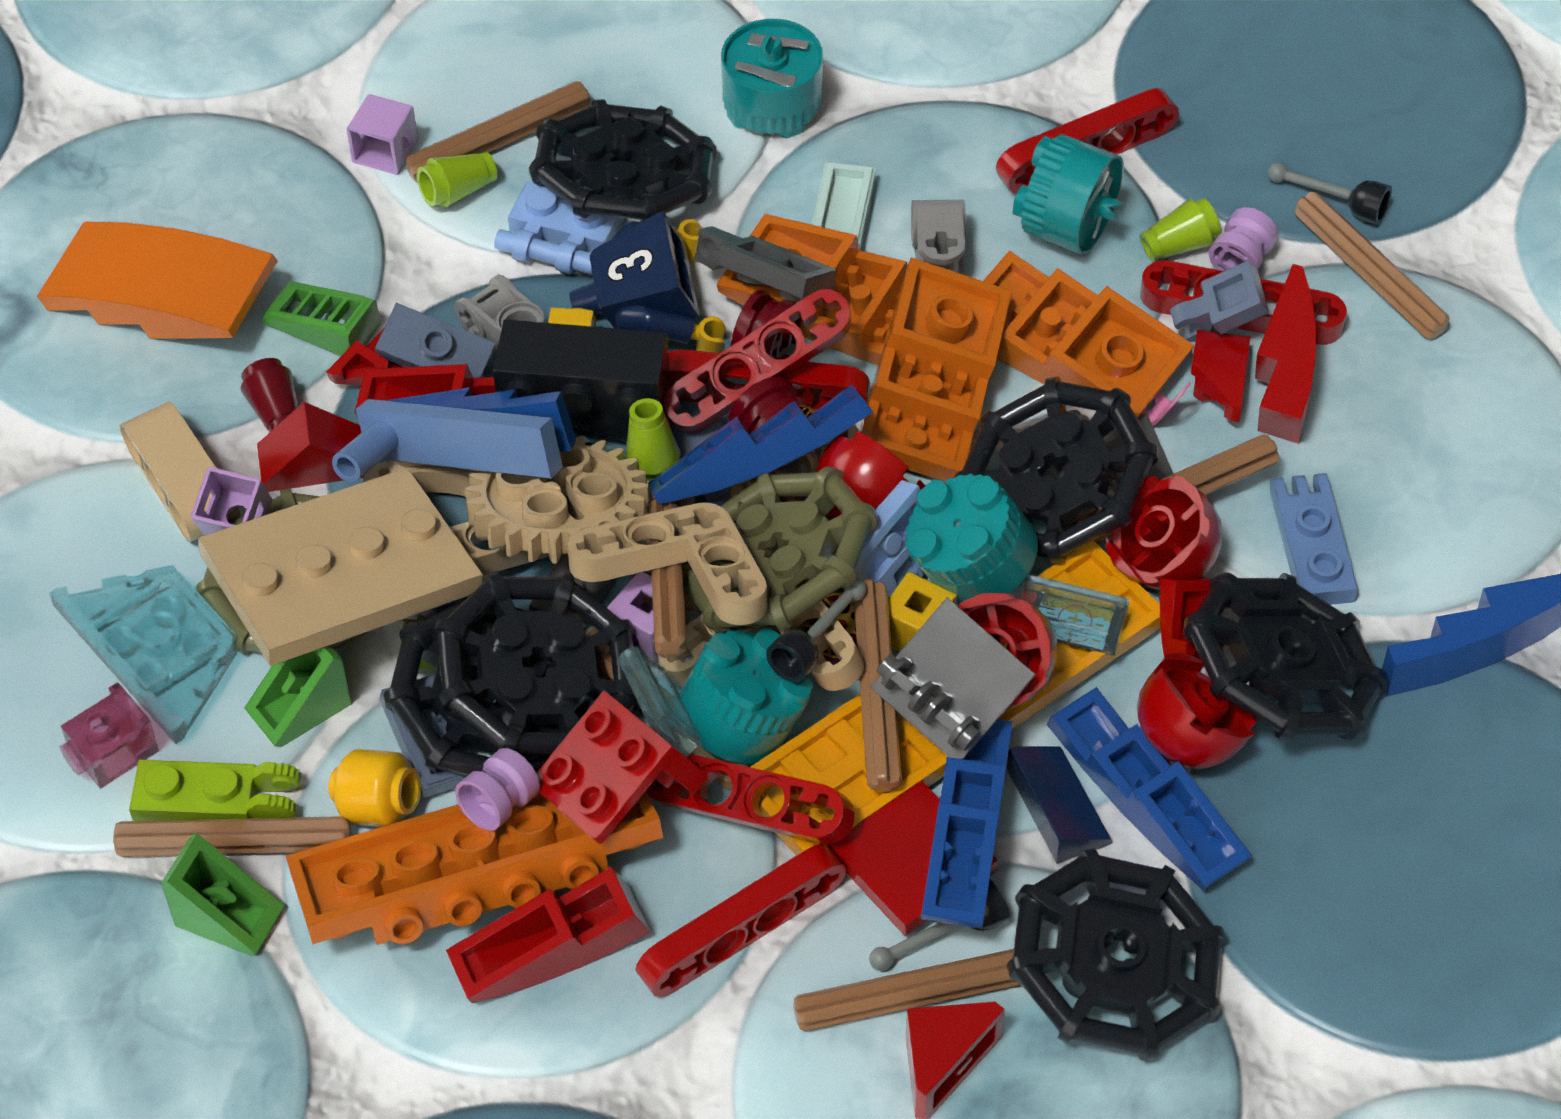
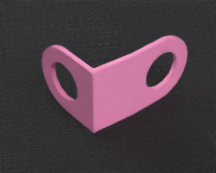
[1142,382,1191,426]

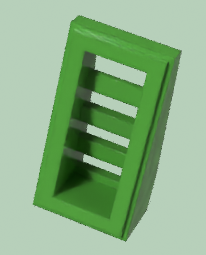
[262,281,380,356]

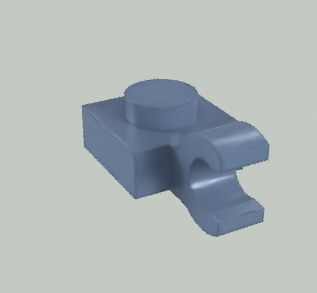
[1170,260,1269,342]

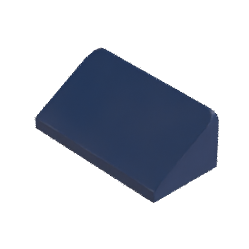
[1007,746,1111,863]

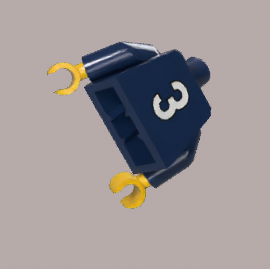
[569,211,726,353]

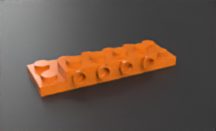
[286,791,663,945]

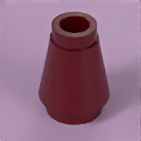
[240,358,298,432]

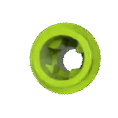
[417,152,497,208]
[1139,198,1222,262]
[625,398,680,481]

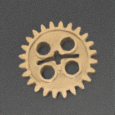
[465,435,649,563]

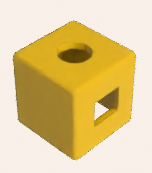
[888,572,958,652]

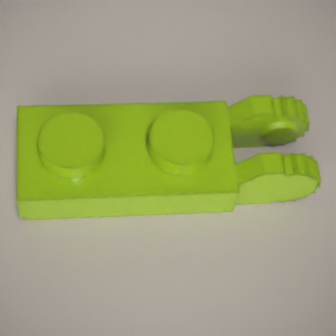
[129,760,302,821]

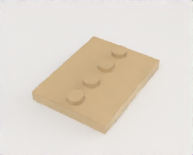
[198,468,483,666]

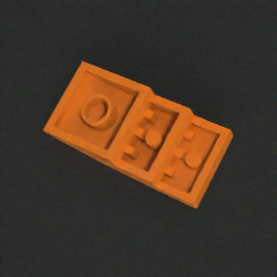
[716,214,908,365]
[37,221,278,339]
[983,250,1195,419]
[859,257,1012,482]

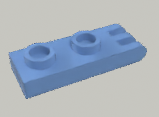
[1270,473,1358,605]

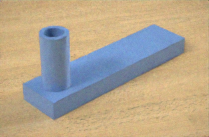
[332,399,563,482]

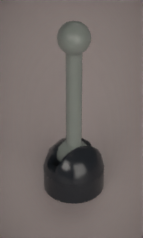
[1268,163,1392,225]
[766,578,866,682]
[869,879,1010,971]

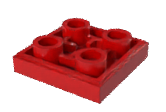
[829,780,999,937]

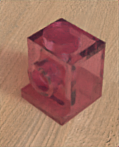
[59,682,159,789]

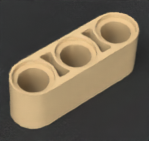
[119,401,241,543]

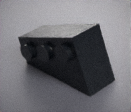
[493,319,671,442]

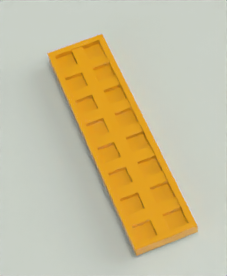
[750,541,1160,856]

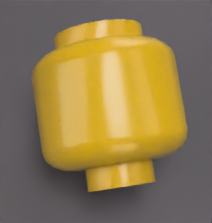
[328,749,421,827]

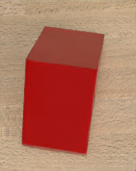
[257,402,365,492]
[905,1002,1005,1119]

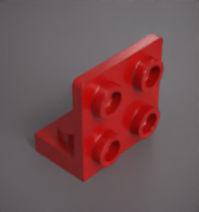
[536,691,709,844]

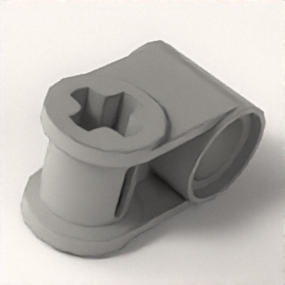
[911,199,966,275]
[454,274,545,355]

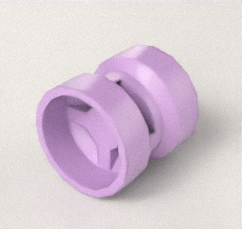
[1208,207,1279,271]
[455,748,540,831]

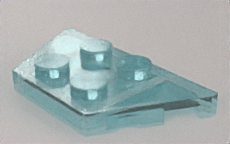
[49,565,238,745]

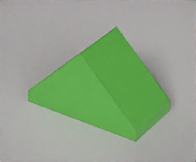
[244,645,352,747]
[161,833,285,955]

